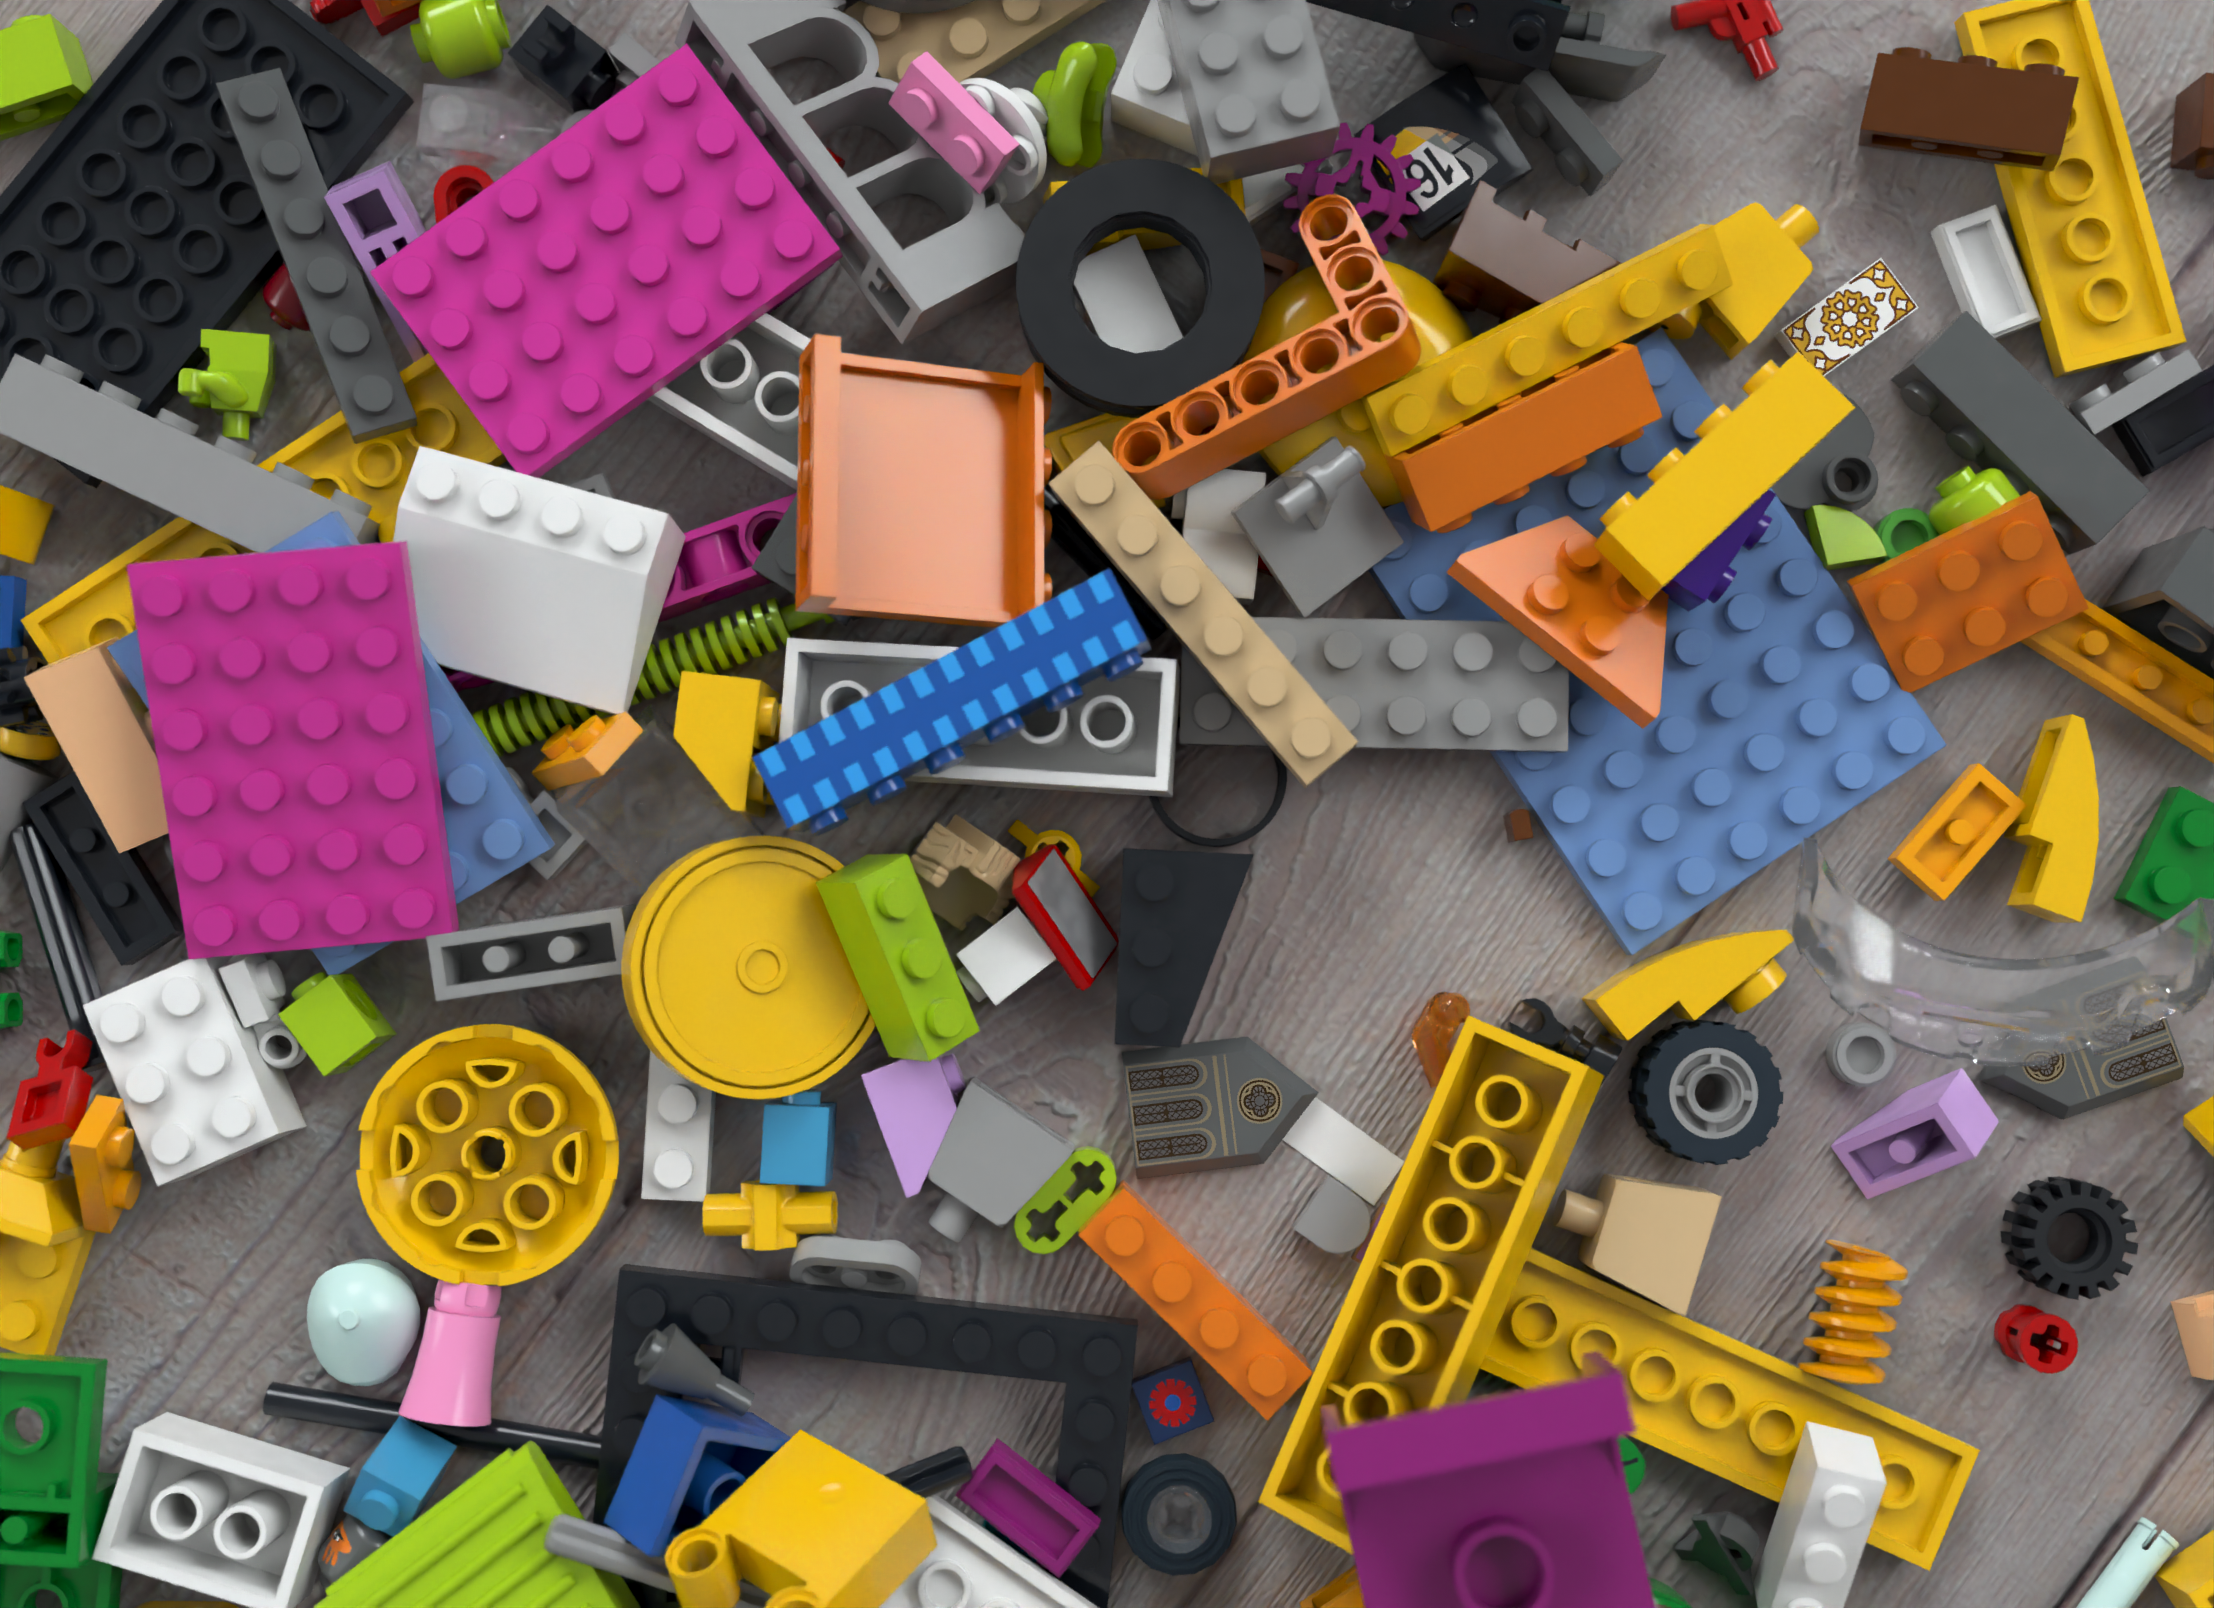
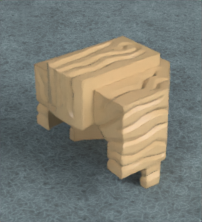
[910,814,1020,931]

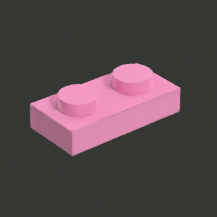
[888,51,1020,194]

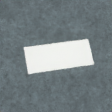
[1282,1097,1404,1206]

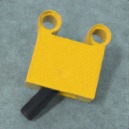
[665,1429,973,1608]

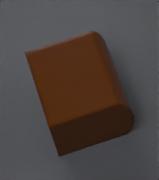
[1503,809,1534,842]

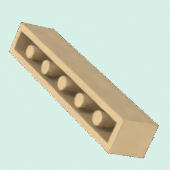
[1049,440,1358,789]

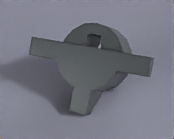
[1675,1511,1760,1596]

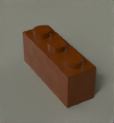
[1858,47,2079,172]

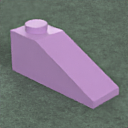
[324,161,429,362]

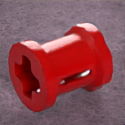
[1994,1304,2078,1374]

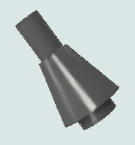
[634,1323,755,1417]

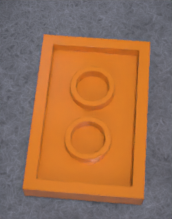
[1847,491,2089,693]

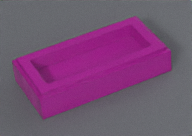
[955,1438,1101,1578]

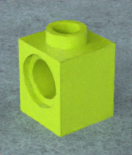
[278,972,397,1077]

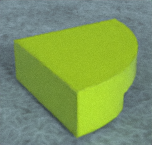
[1804,505,1887,571]

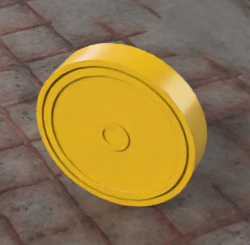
[621,836,875,1099]

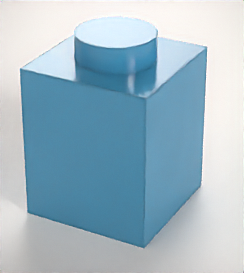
[760,1089,837,1186]
[343,1416,457,1537]

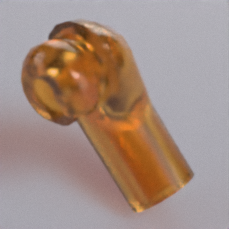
[1411,992,1471,1088]

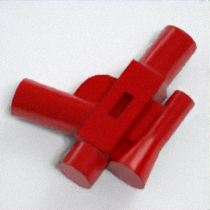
[1670,0,1784,81]

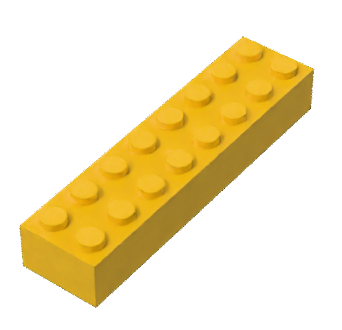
[1258,1015,1604,1555]

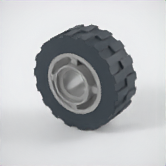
[1628,1020,1783,1165]

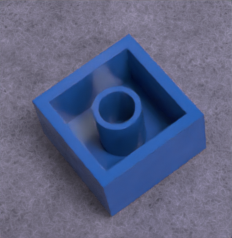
[604,1394,791,1558]

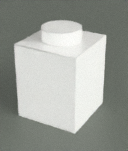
[956,907,1057,1006]

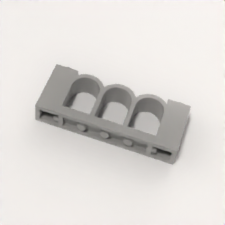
[674,0,1025,345]

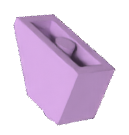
[861,1053,966,1198]
[1831,1068,1999,1199]

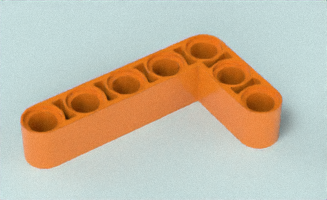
[1112,195,1422,500]

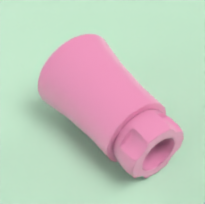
[398,1279,502,1426]

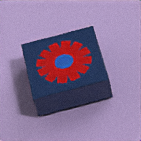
[1132,1357,1214,1445]

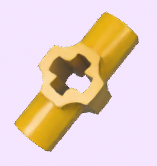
[702,1180,838,1250]

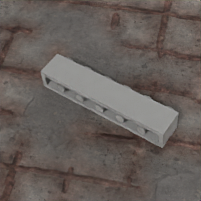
[0,354,380,553]

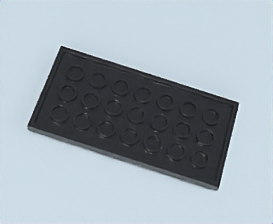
[0,0,414,489]

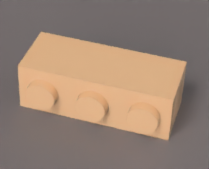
[23,636,169,854]

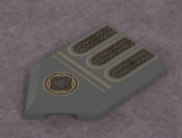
[1978,957,2184,1120]
[1122,1036,1319,1179]

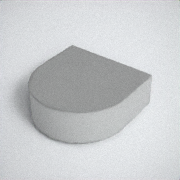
[1292,1174,1370,1254]

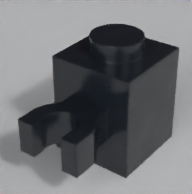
[508,4,619,115]

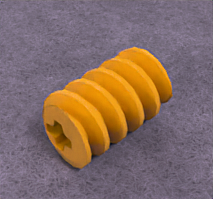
[1798,1240,1908,1385]

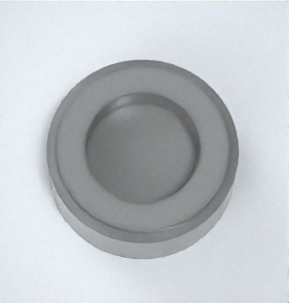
[1825,1022,1896,1087]

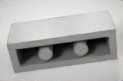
[426,903,638,1001]

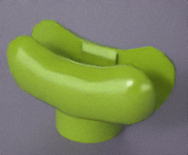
[1033,41,1117,168]

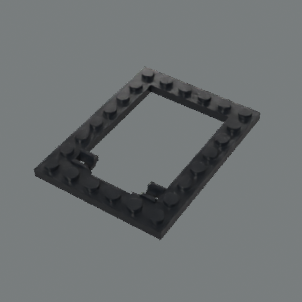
[593,1264,1138,1608]

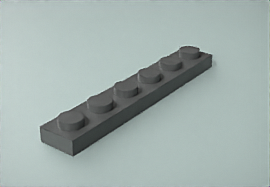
[216,68,417,444]

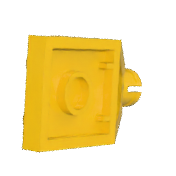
[0,1139,96,1355]

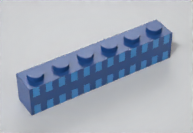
[752,568,1152,837]

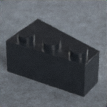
[1114,848,1254,1047]

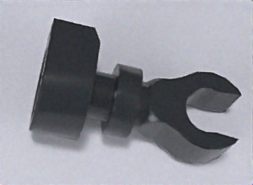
[1508,998,1622,1089]

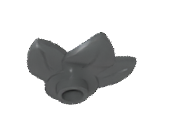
[1771,394,1878,512]

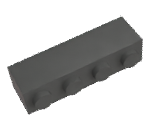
[1891,311,2150,555]

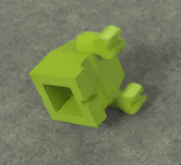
[178,329,277,441]

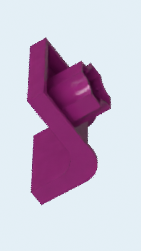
[1321,1351,1656,1608]

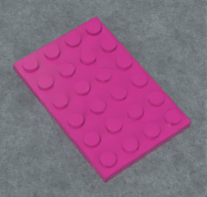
[370,43,843,478]
[127,541,459,959]

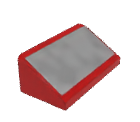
[1012,844,1118,991]

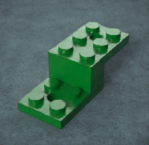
[0,1352,123,1608]

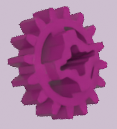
[1283,122,1421,257]

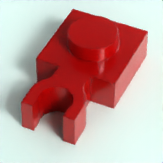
[6,1029,93,1150]

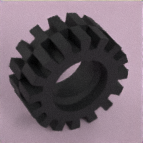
[2001,1176,2138,1300]

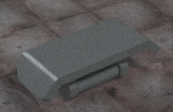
[1413,11,1666,102]

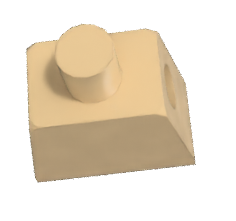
[1553,1174,1722,1316]

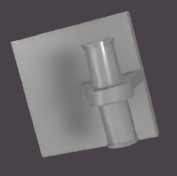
[1231,436,1404,618]

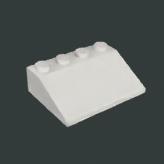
[393,446,686,715]

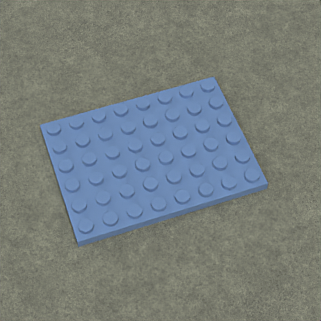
[1368,327,1947,955]

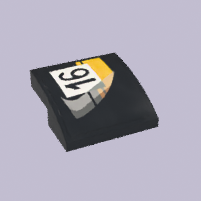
[1354,64,1534,242]

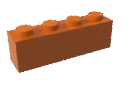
[1384,342,1663,533]
[1078,1180,1313,1421]

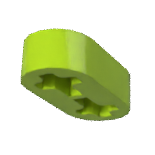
[1014,1146,1117,1254]

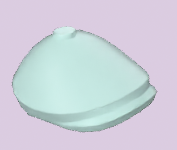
[307,1259,420,1386]

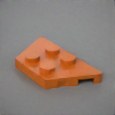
[1446,515,1669,729]

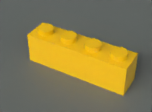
[1594,351,1855,601]

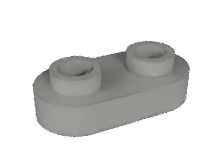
[789,1234,922,1295]

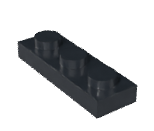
[22,771,184,966]

